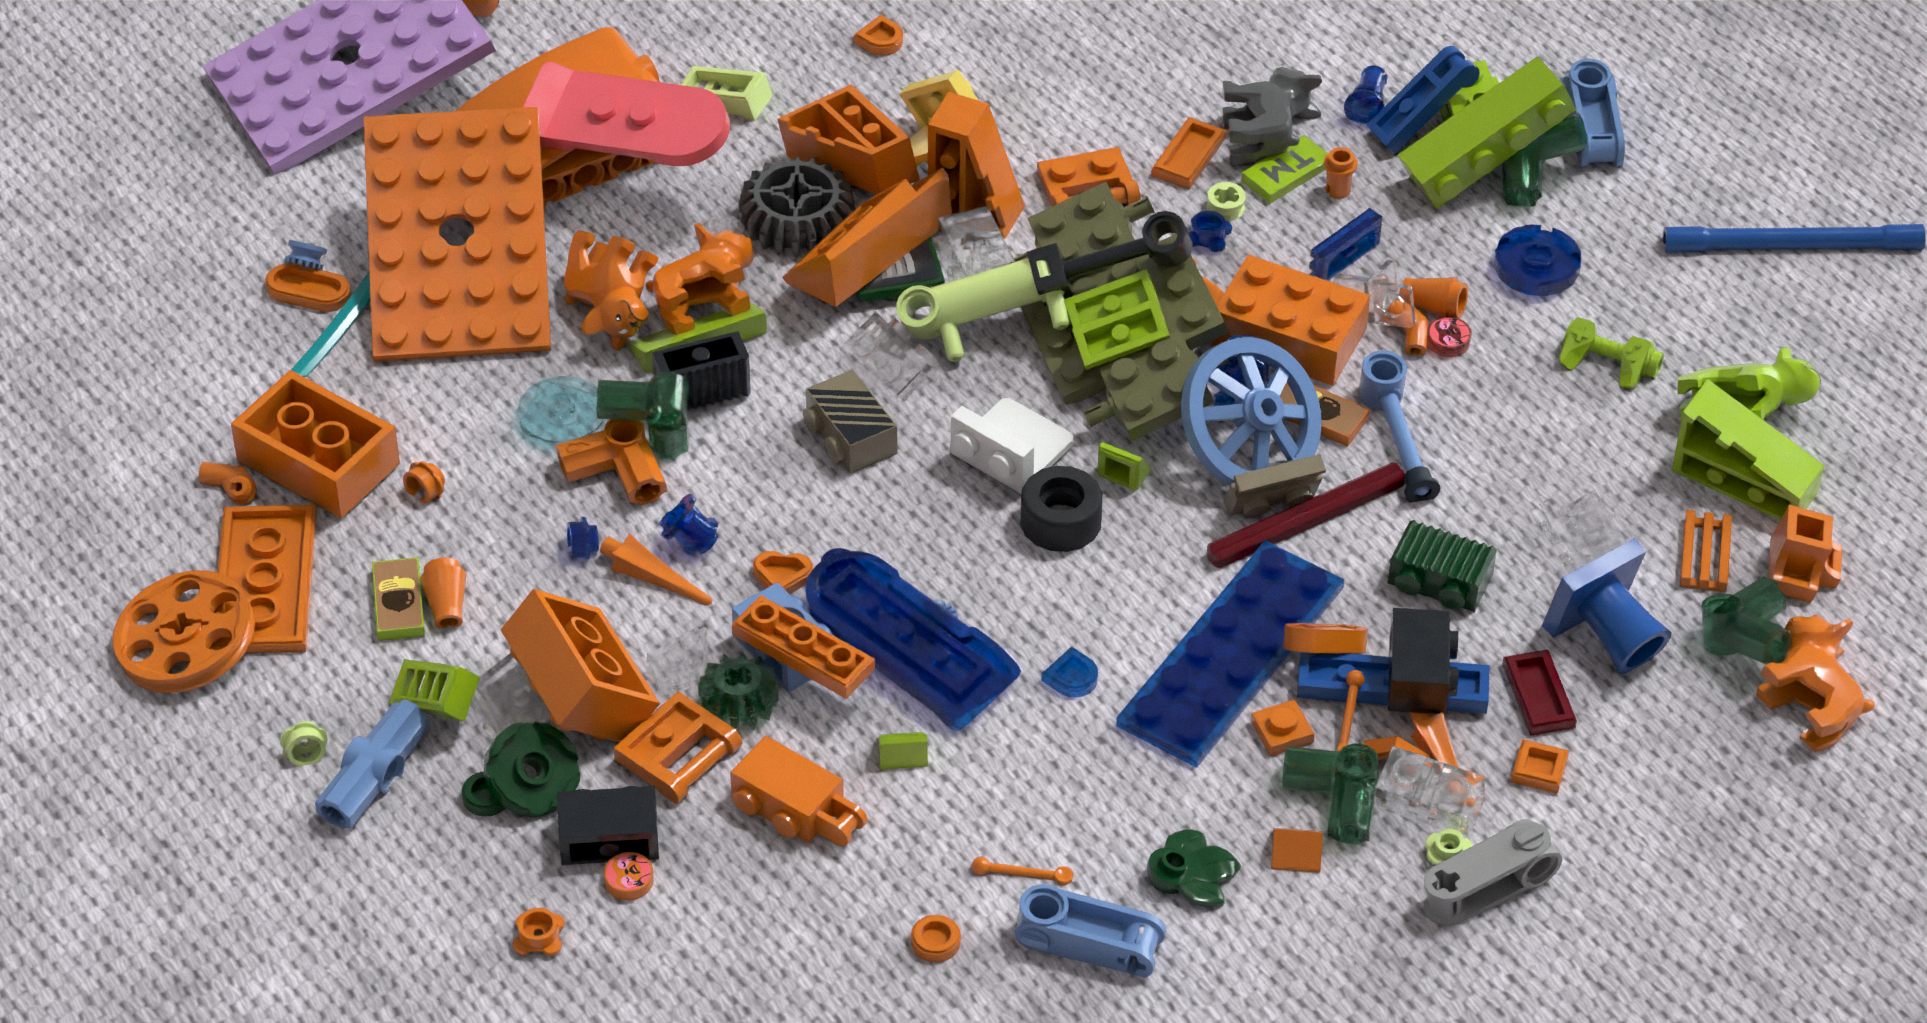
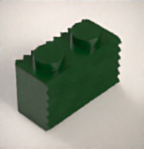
[1388,520,1497,612]

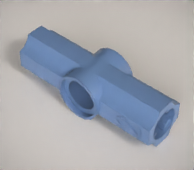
[315,699,430,829]

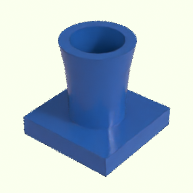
[1542,538,1672,674]

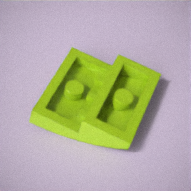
[1064,269,1171,370]

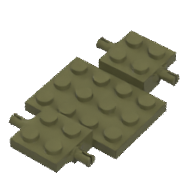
[1012,182,1230,441]

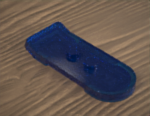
[805,551,1021,731]

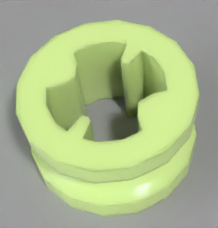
[1207,182,1246,221]

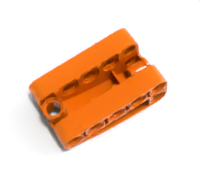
[456,27,660,206]

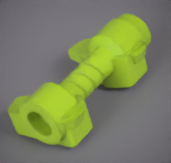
[1559,317,1664,389]

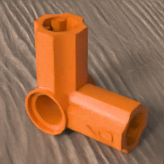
[555,414,667,505]

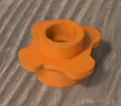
[512,908,565,956]

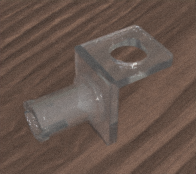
[1333,260,1416,328]

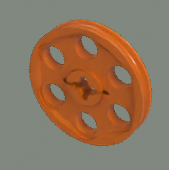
[113,570,255,693]

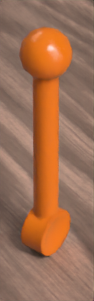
[1335,670,1365,764]
[971,856,1074,885]

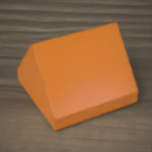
[1271,827,1323,872]

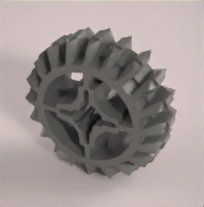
[738,156,855,258]

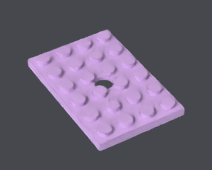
[202,0,496,174]

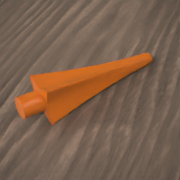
[599,533,712,605]
[1409,712,1475,816]

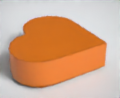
[753,551,813,594]

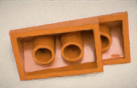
[782,168,953,307]

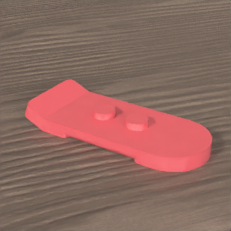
[523,62,730,166]

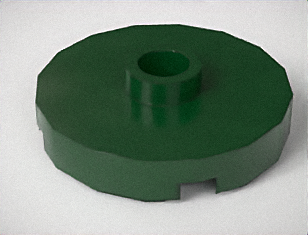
[483,721,580,817]

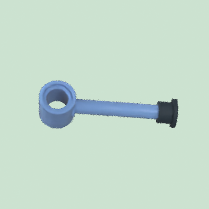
[1358,351,1441,503]

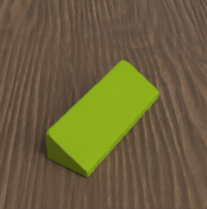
[628,303,767,374]

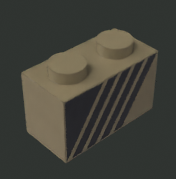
[803,369,897,474]

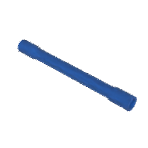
[1662,224,1926,253]

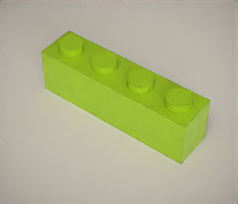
[1398,56,1576,209]

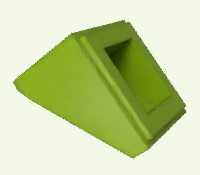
[1097,442,1151,490]

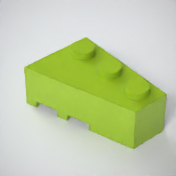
[1672,379,1824,520]

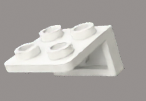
[950,398,1073,494]

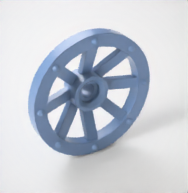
[1181,337,1322,485]

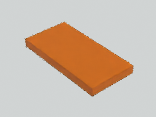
[211,504,317,653]

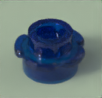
[566,516,599,560]

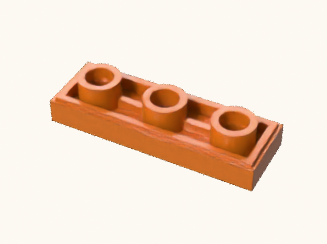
[732,595,875,699]

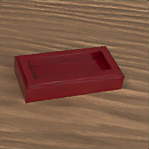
[1502,649,1577,736]

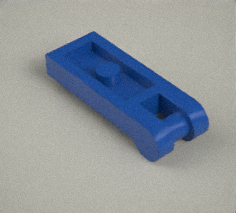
[1366,46,1480,154]

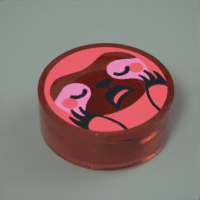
[1427,316,1472,357]

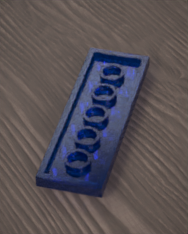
[1116,540,1344,768]

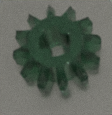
[698,651,779,730]

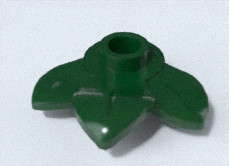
[1147,829,1241,907]

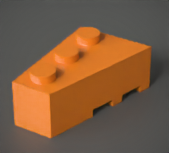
[777,84,919,195]
[928,92,1025,239]

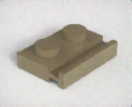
[1224,454,1326,518]

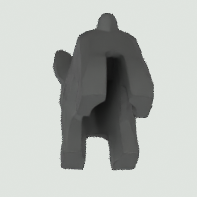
[1222,67,1322,165]

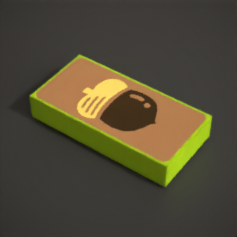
[372,557,425,641]

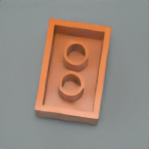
[1211,254,1370,386]
[231,370,400,519]
[500,588,660,742]

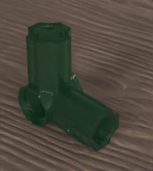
[1502,113,1588,207]
[596,372,689,460]
[1701,576,1792,664]
[1282,743,1379,845]

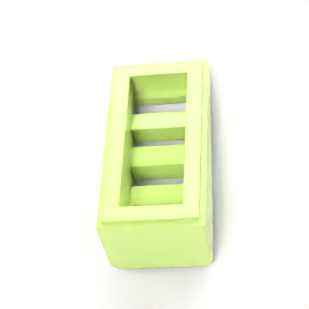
[681,66,773,121]

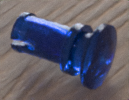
[1344,65,1388,124]

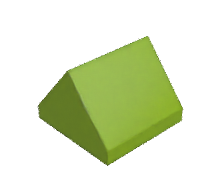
[877,732,928,769]

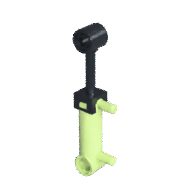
[896,211,1193,362]

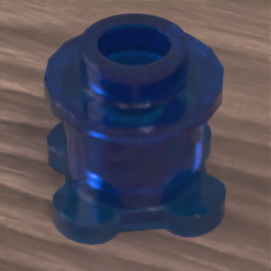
[659,493,719,555]

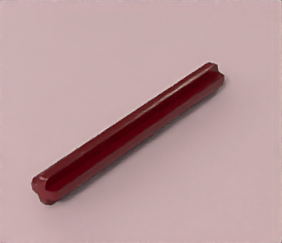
[1206,462,1405,568]

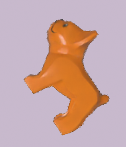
[645,223,753,335]
[564,230,659,351]
[1756,615,1875,752]

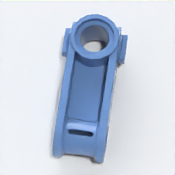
[1560,59,1625,168]
[1015,884,1167,978]

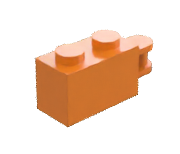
[730,735,868,846]

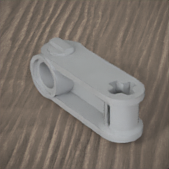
[1423,819,1562,926]

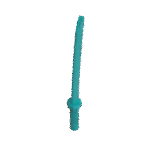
[291,272,371,377]

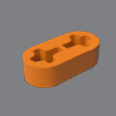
[1283,623,1368,653]

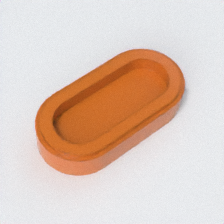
[265,263,351,312]

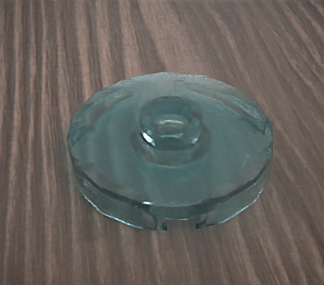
[517,376,608,449]

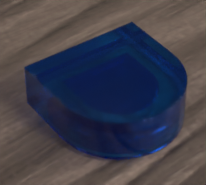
[1041,647,1098,697]

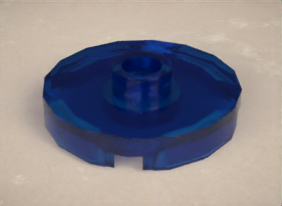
[1494,224,1581,296]

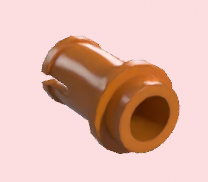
[1323,147,1358,199]

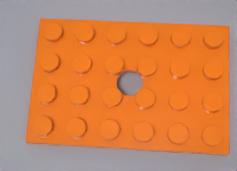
[364,107,551,361]

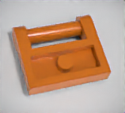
[1037,147,1141,206]
[613,691,743,804]

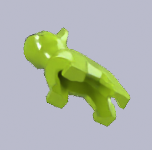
[1677,347,1821,420]

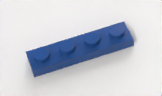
[1297,652,1490,714]

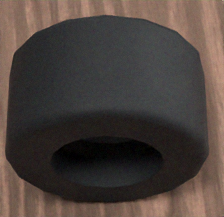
[1020,466,1103,552]

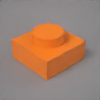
[1251,699,1315,756]

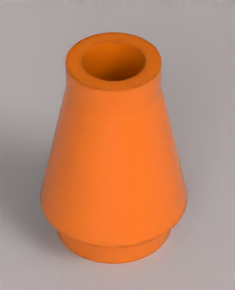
[1400,277,1468,318]
[420,557,467,629]

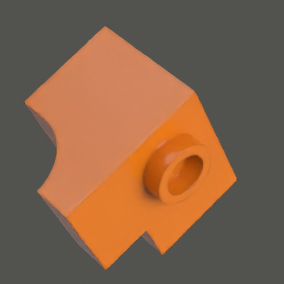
[1767,505,1842,602]

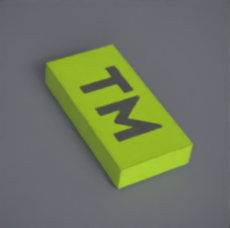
[1241,135,1328,204]

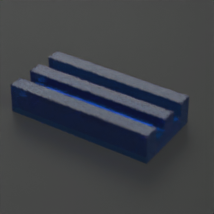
[1309,208,1383,281]

